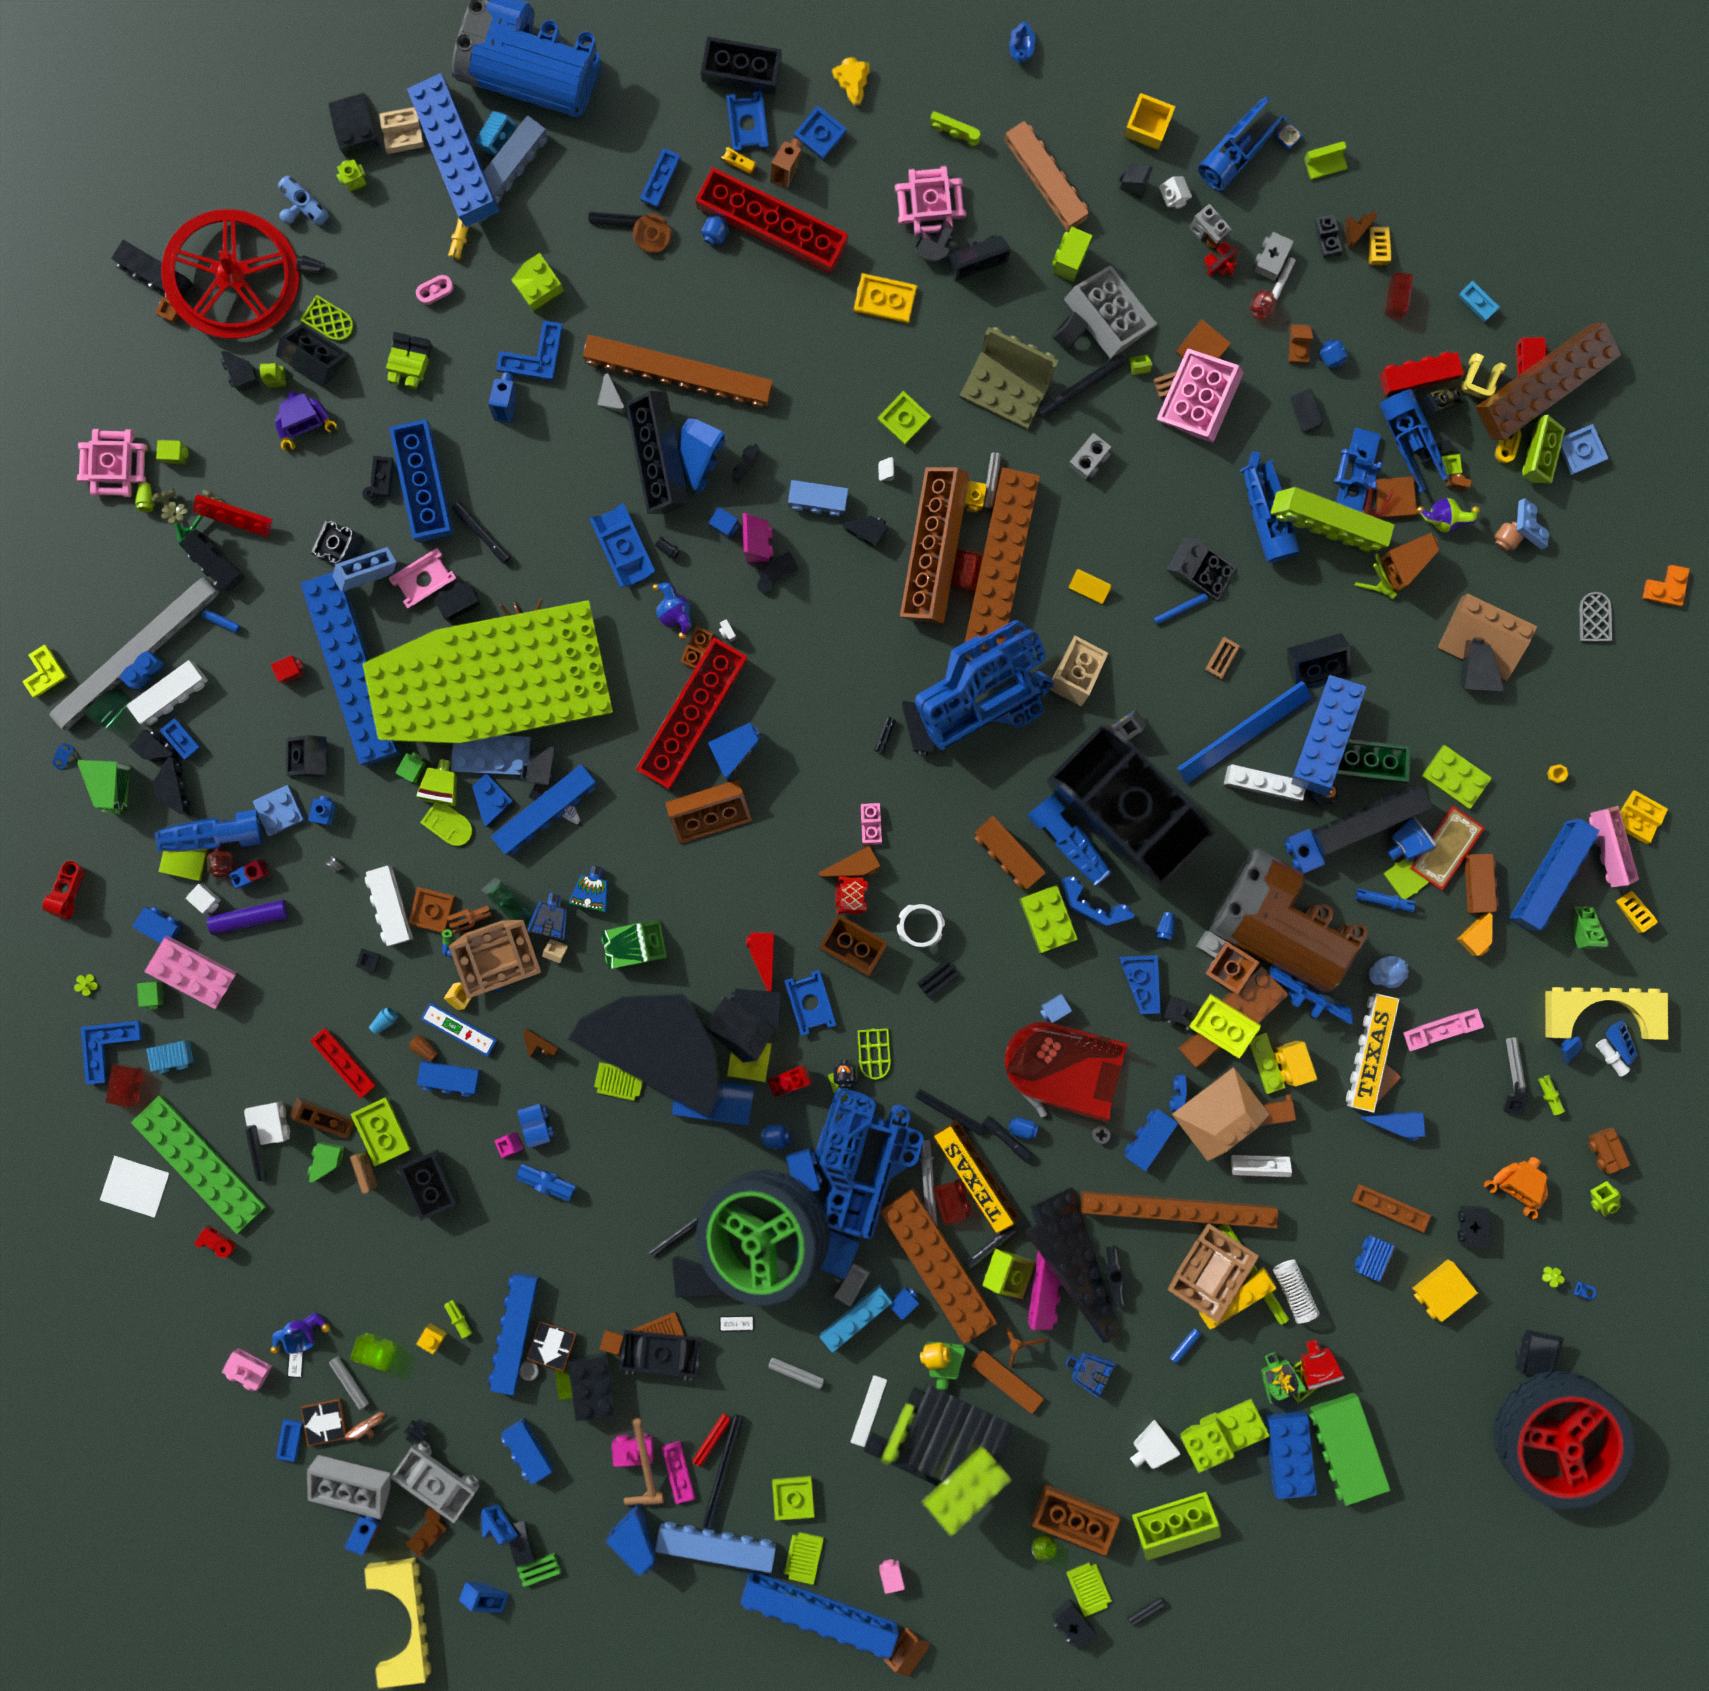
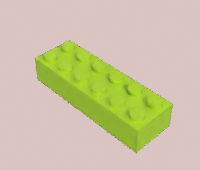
[1271,487,1394,552]

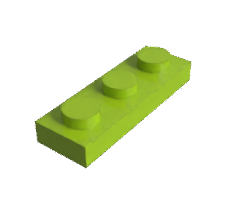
[1249,1033,1285,1094]
[881,1403,915,1465]

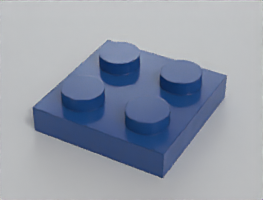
[794,105,847,160]

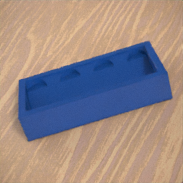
[672,1081,755,1125]

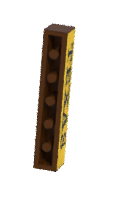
[933,1119,1020,1234]

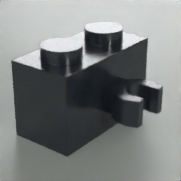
[1162,995,1202,1032]

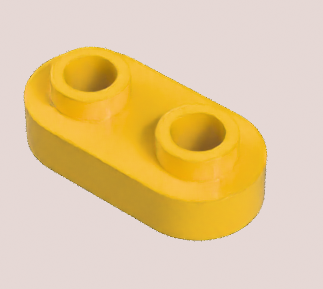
[1495,429,1521,463]

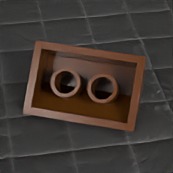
[818,914,888,977]

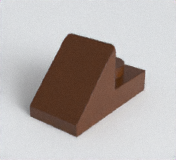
[1344,210,1378,250]
[523,1028,560,1059]

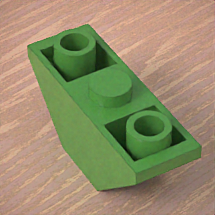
[1574,906,1608,949]

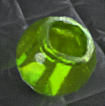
[1032,1536,1056,1562]

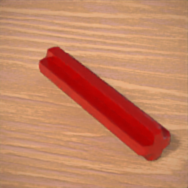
[692,1414,731,1467]

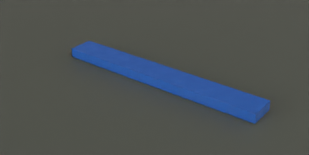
[1177,681,1311,784]

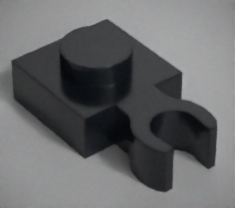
[1503,1081,1528,1116]

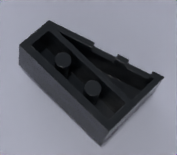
[179,528,245,593]

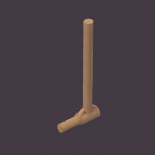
[624,1419,664,1506]

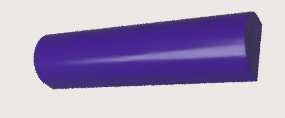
[207,900,289,935]

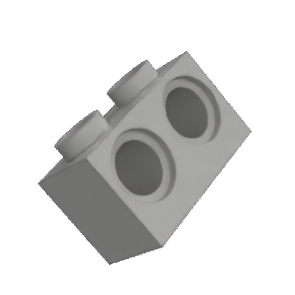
[1068,433,1111,480]

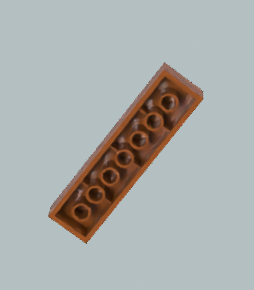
[900,467,970,624]
[880,1187,997,1344]

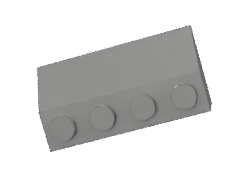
[307,1455,390,1519]

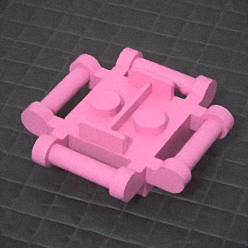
[895,166,966,237]
[77,429,147,497]

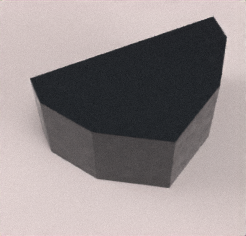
[568,994,724,1119]

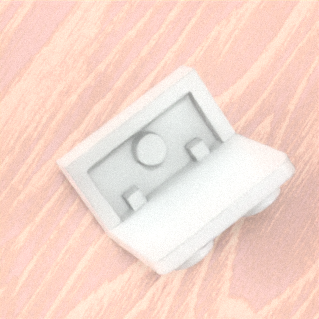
[244,1101,290,1145]

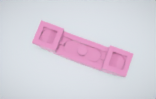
[1403,1009,1484,1051]

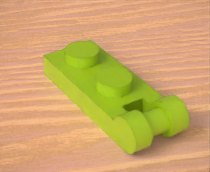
[930,111,980,147]

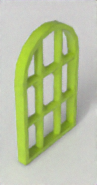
[858,1028,891,1079]

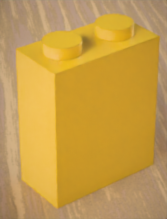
[1412,1260,1477,1322]

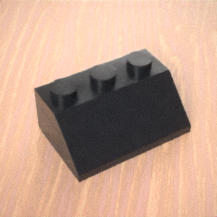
[947,235,1011,281]
[276,324,349,386]
[1287,633,1351,688]

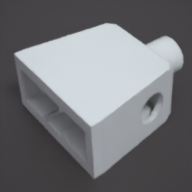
[1130,1420,1180,1469]

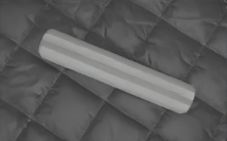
[983,452,1001,509]
[1506,1037,1525,1092]
[329,1357,369,1409]
[768,1358,824,1389]

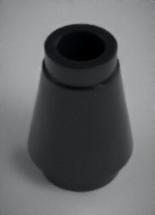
[296,255,325,274]

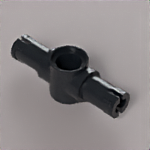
[1106,1246,1126,1306]

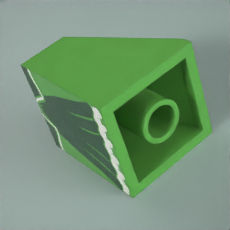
[78,760,130,814]
[601,920,667,969]

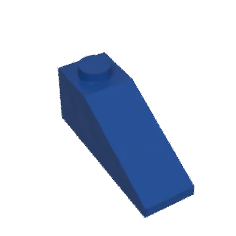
[1361,1111,1425,1141]

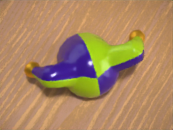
[1417,498,1480,533]

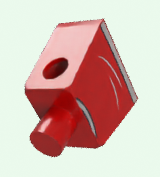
[1301,1339,1344,1390]

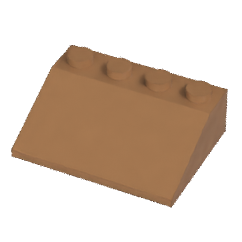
[1438,594,1537,681]

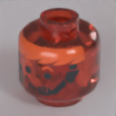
[207,848,233,878]

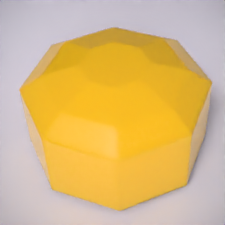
[1547,764,1569,784]

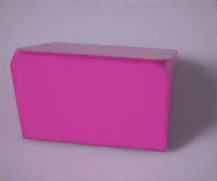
[494,1132,523,1158]

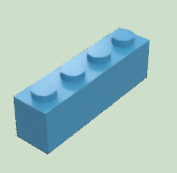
[820,1284,892,1353]

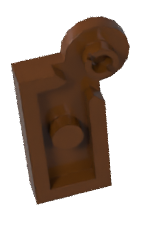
[406,1507,448,1558]

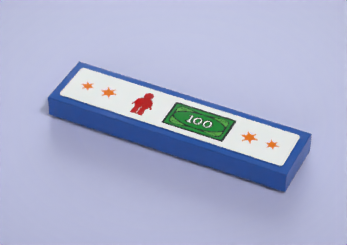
[421,1002,498,1057]

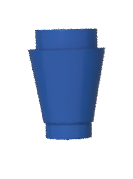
[1156,912,1175,942]

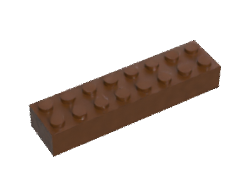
[1475,322,1621,440]

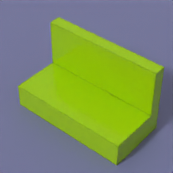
[1304,141,1347,180]

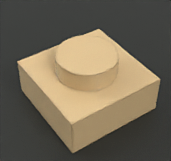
[542,939,568,963]

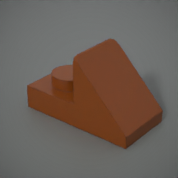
[1289,325,1313,364]

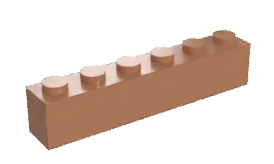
[1004,121,1089,232]

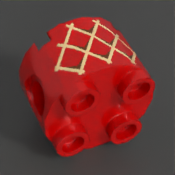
[835,876,868,915]

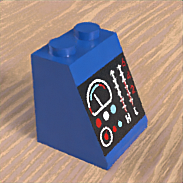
[708,723,761,781]

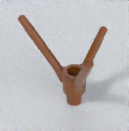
[1005,1326,1047,1367]

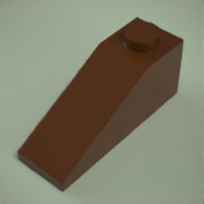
[289,1097,354,1139]

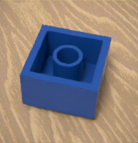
[786,1148,822,1192]

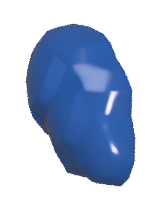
[1009,22,1035,63]

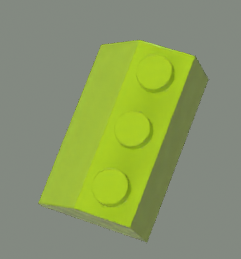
[1522,415,1565,483]

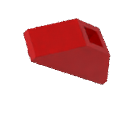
[767,1064,813,1097]

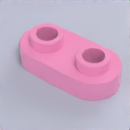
[416,275,453,304]

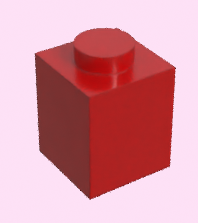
[270,655,304,684]

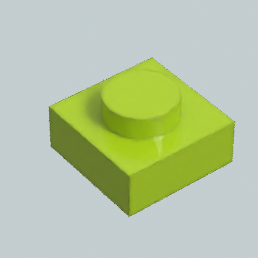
[1441,454,1462,476]

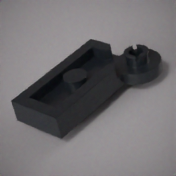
[362,456,394,502]
[756,551,798,593]

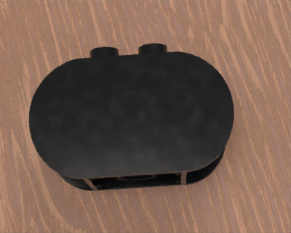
[1047,724,1215,890]

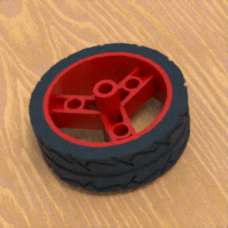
[1493,1371,1635,1509]

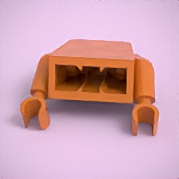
[1484,1157,1548,1219]

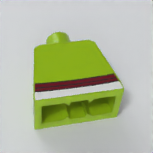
[416,759,457,806]

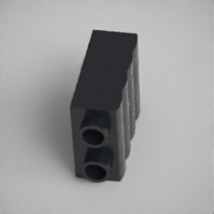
[896,1383,1015,1481]

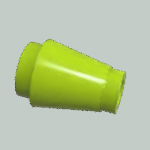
[135,482,155,512]

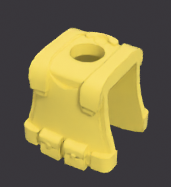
[1460,353,1507,399]

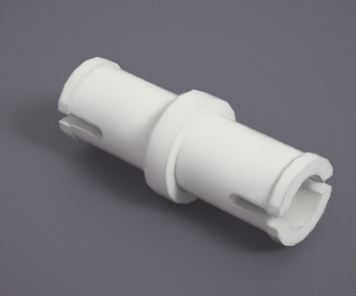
[1596,1039,1630,1076]

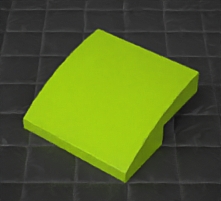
[158,849,208,881]

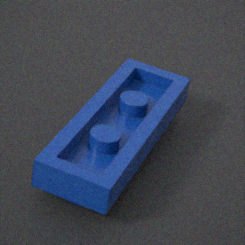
[640,148,681,209]

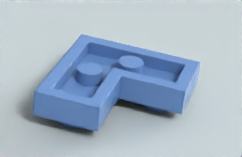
[1516,498,1549,550]

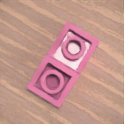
[861,803,882,845]

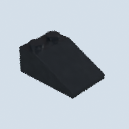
[328,92,381,157]
[704,996,774,1063]

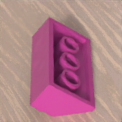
[1028,1251,1062,1330]

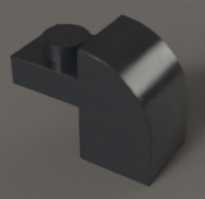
[914,220,954,261]

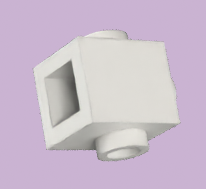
[1159,176,1192,208]

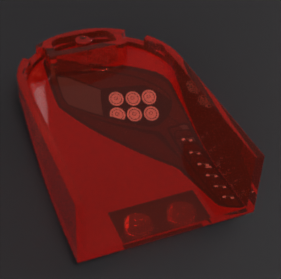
[1004,1022,1129,1122]

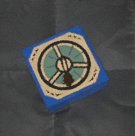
[1275,122,1302,150]

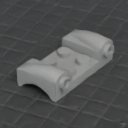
[390,1441,480,1523]

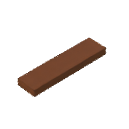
[1351,1184,1431,1233]
[971,1349,1044,1414]

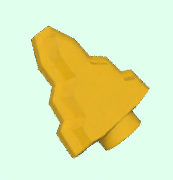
[832,57,870,106]

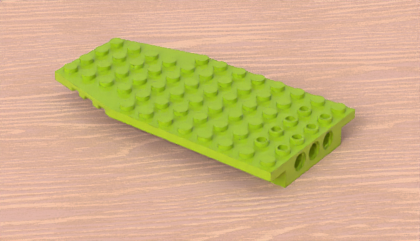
[362,600,613,744]

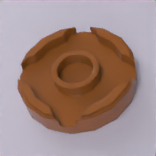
[633,214,671,253]

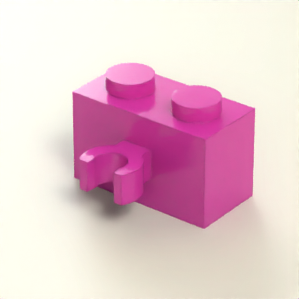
[612,1433,654,1467]

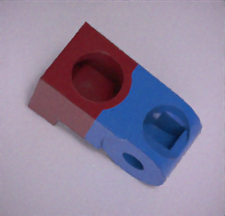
[229,860,271,889]

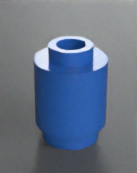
[1008,1116,1038,1140]

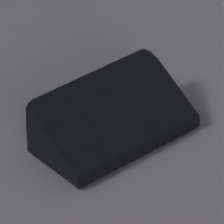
[1290,388,1323,433]

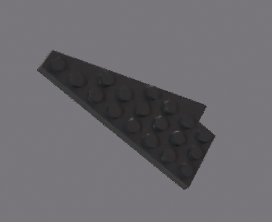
[1025,1187,1121,1343]

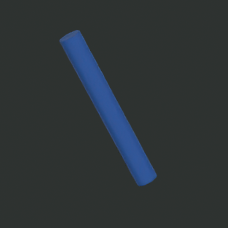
[1153,593,1208,625]

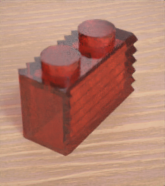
[1384,272,1413,318]
[950,549,983,593]

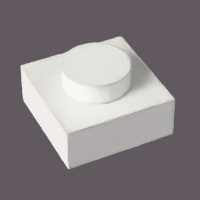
[719,619,737,642]

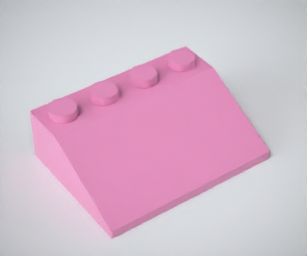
[1157,349,1244,443]

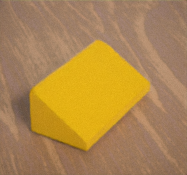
[1068,569,1112,604]

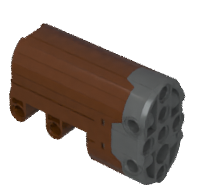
[1209,847,1368,991]

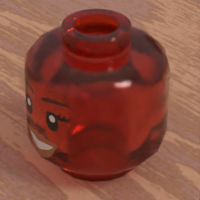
[1249,289,1277,320]

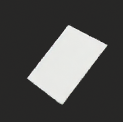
[100,1156,169,1218]

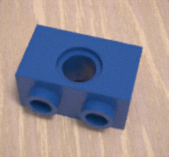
[1284,829,1325,873]

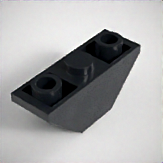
[1420,386,1464,418]
[153,757,191,815]

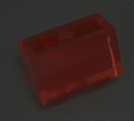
[105,1064,143,1107]

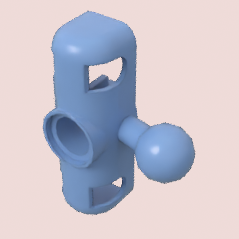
[278,176,329,226]

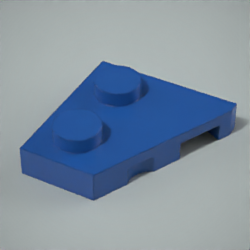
[472,773,513,827]

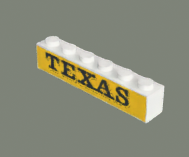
[1346,993,1399,1112]

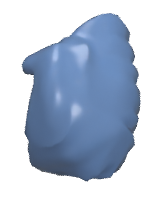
[1369,956,1409,988]

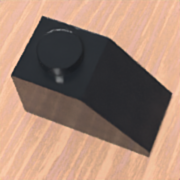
[1119,165,1153,198]
[843,516,888,548]

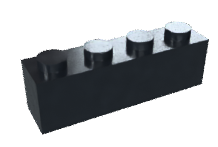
[111,239,193,299]

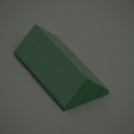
[1336,739,1410,783]

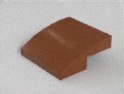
[1176,320,1231,359]

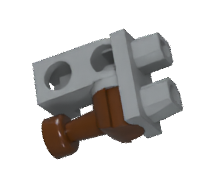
[1189,204,1232,250]

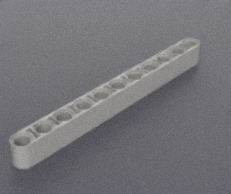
[49,577,219,730]

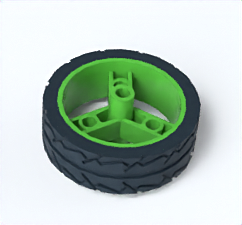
[696,1169,830,1306]

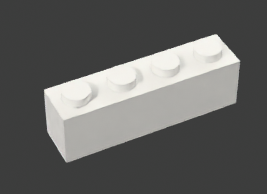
[126,660,208,726]
[1224,765,1305,802]
[365,866,413,946]

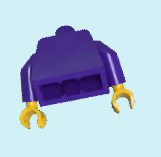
[275,391,338,451]

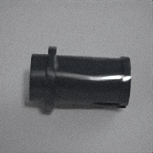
[655,537,680,559]

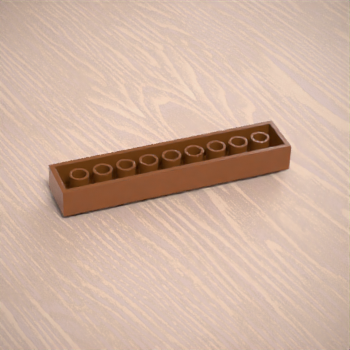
[964,467,1040,659]

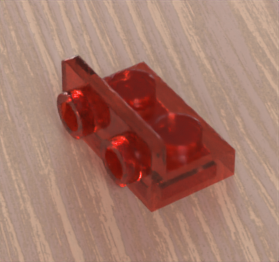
[933,1178,971,1225]

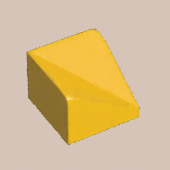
[443,982,471,1010]

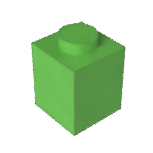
[396,752,427,783]
[137,981,164,1010]

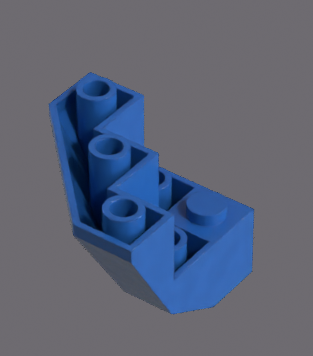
[678,418,726,494]

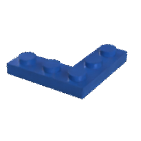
[496,320,563,381]
[81,1020,143,1085]

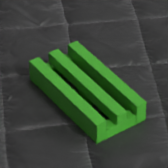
[517,1553,561,1587]

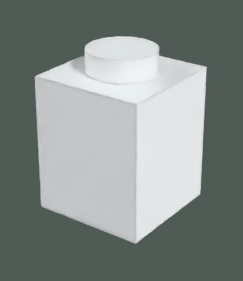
[186,884,221,914]

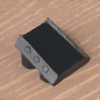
[311,520,365,565]
[1515,1330,1564,1375]

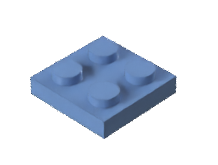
[1560,424,1608,475]
[252,785,305,836]

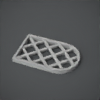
[1579,592,1612,642]

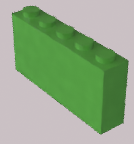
[1309,1393,1390,1506]

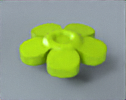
[74,974,98,996]
[1542,1267,1565,1288]

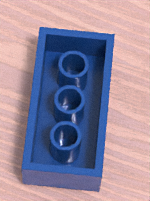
[1264,1411,1317,1499]

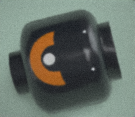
[1309,784,1338,806]
[833,1060,858,1088]

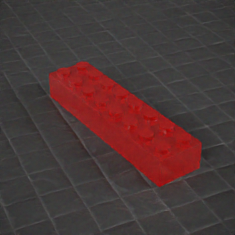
[695,167,848,275]
[636,637,748,790]

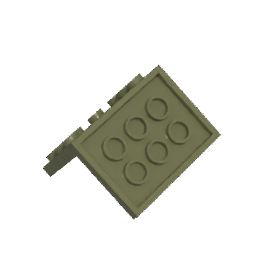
[960,327,1059,430]

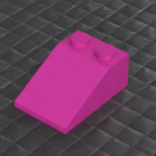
[743,513,773,563]

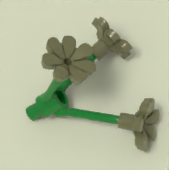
[151,488,225,549]

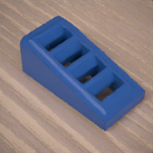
[1605,1020,1638,1065]

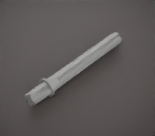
[919,1139,938,1226]

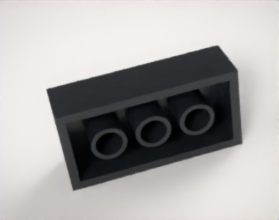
[700,36,782,95]

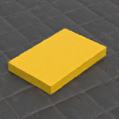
[854,273,917,324]

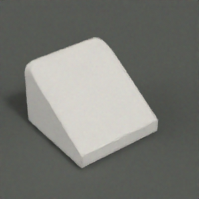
[879,457,894,481]

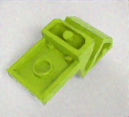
[1181,1398,1269,1473]

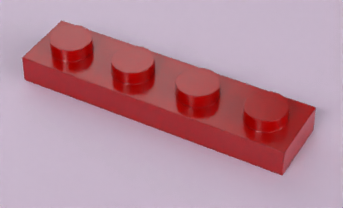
[192,494,273,537]
[310,1028,376,1099]

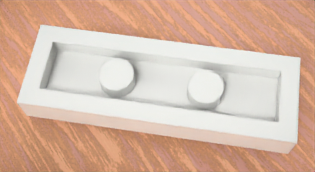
[1231,1155,1292,1177]

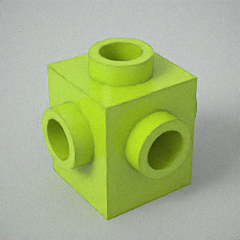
[337,159,367,192]
[1590,1181,1621,1217]

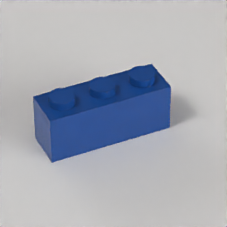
[417,1061,481,1097]
[1124,1109,1178,1171]
[501,1418,554,1485]

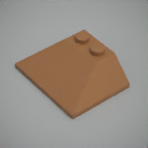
[449,920,541,999]
[1172,1067,1269,1161]
[1167,1223,1259,1323]

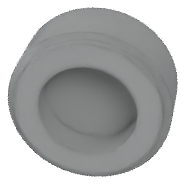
[519,1360,540,1381]

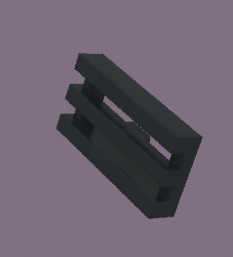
[917,959,959,998]

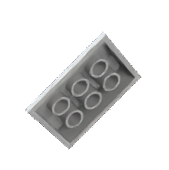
[1064,265,1157,359]

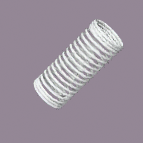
[1273,1260,1320,1324]

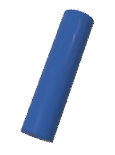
[201,609,241,633]
[1169,1328,1202,1364]

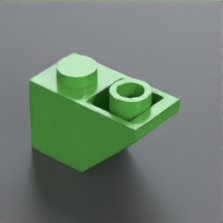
[308,1142,345,1183]

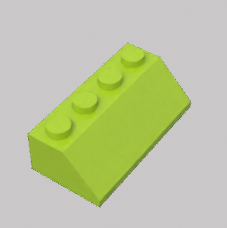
[1132,1492,1221,1561]

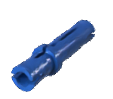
[1355,888,1415,913]

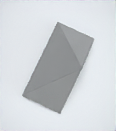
[598,373,626,414]

